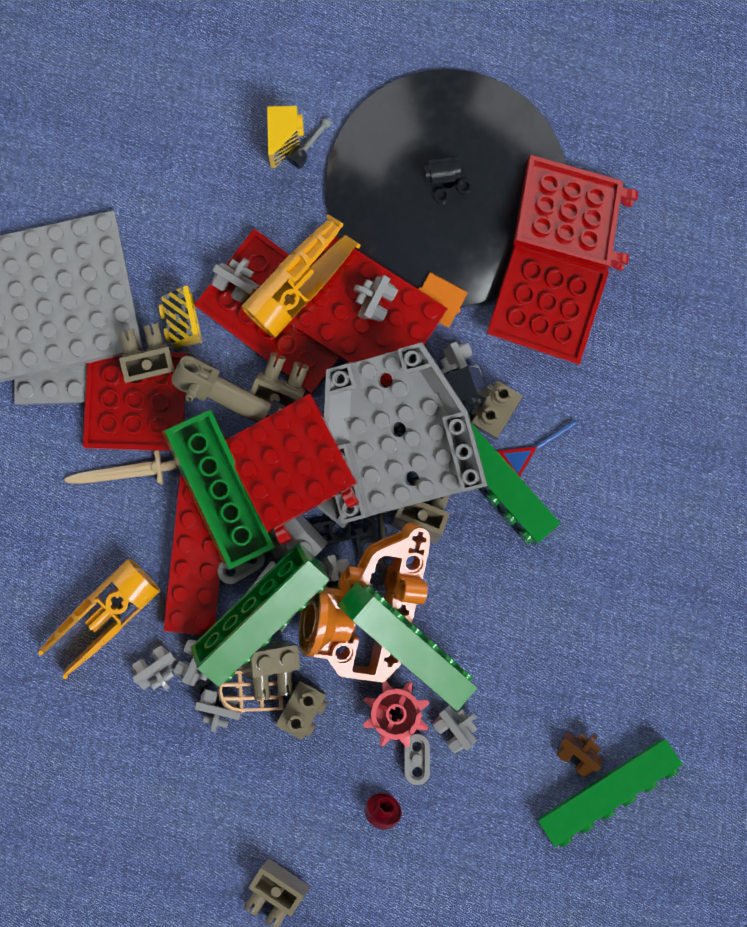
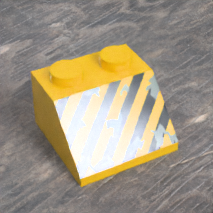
[267,106,304,168]
[159,286,203,349]

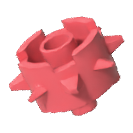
[363,681,429,748]

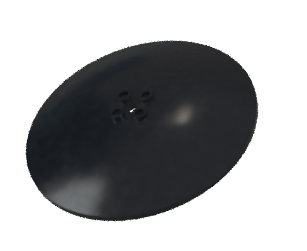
[326,69,566,307]

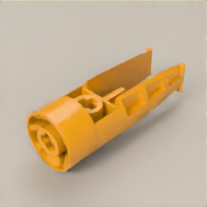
[241,214,360,338]
[38,558,160,679]

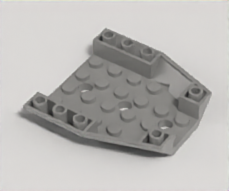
[324,343,488,524]

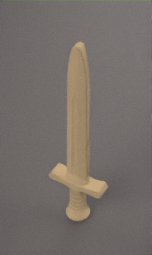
[65,451,179,485]

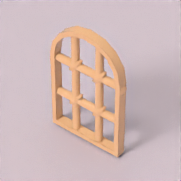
[218,670,283,713]

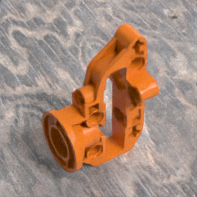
[298,522,430,682]

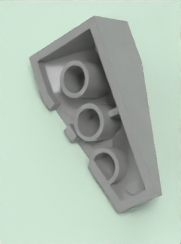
[268,515,327,562]

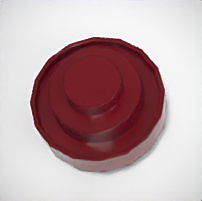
[364,793,402,830]

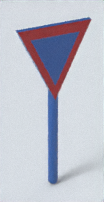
[497,420,578,477]

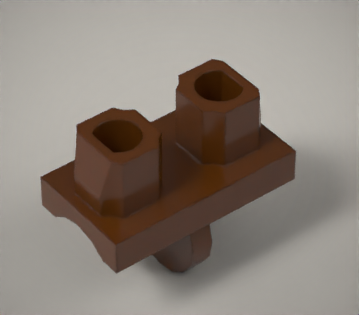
[556,731,603,777]

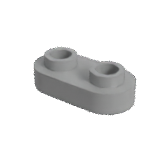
[218,554,265,584]
[404,734,430,785]

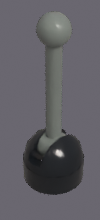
[286,118,331,169]

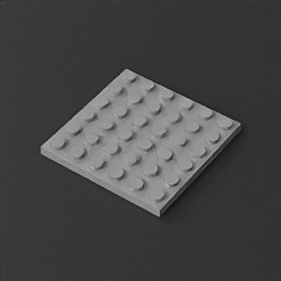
[0,211,144,382]

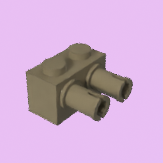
[118,323,175,383]
[250,353,309,406]
[469,380,523,441]
[391,479,451,544]
[241,639,300,700]
[275,681,328,740]
[244,858,311,927]

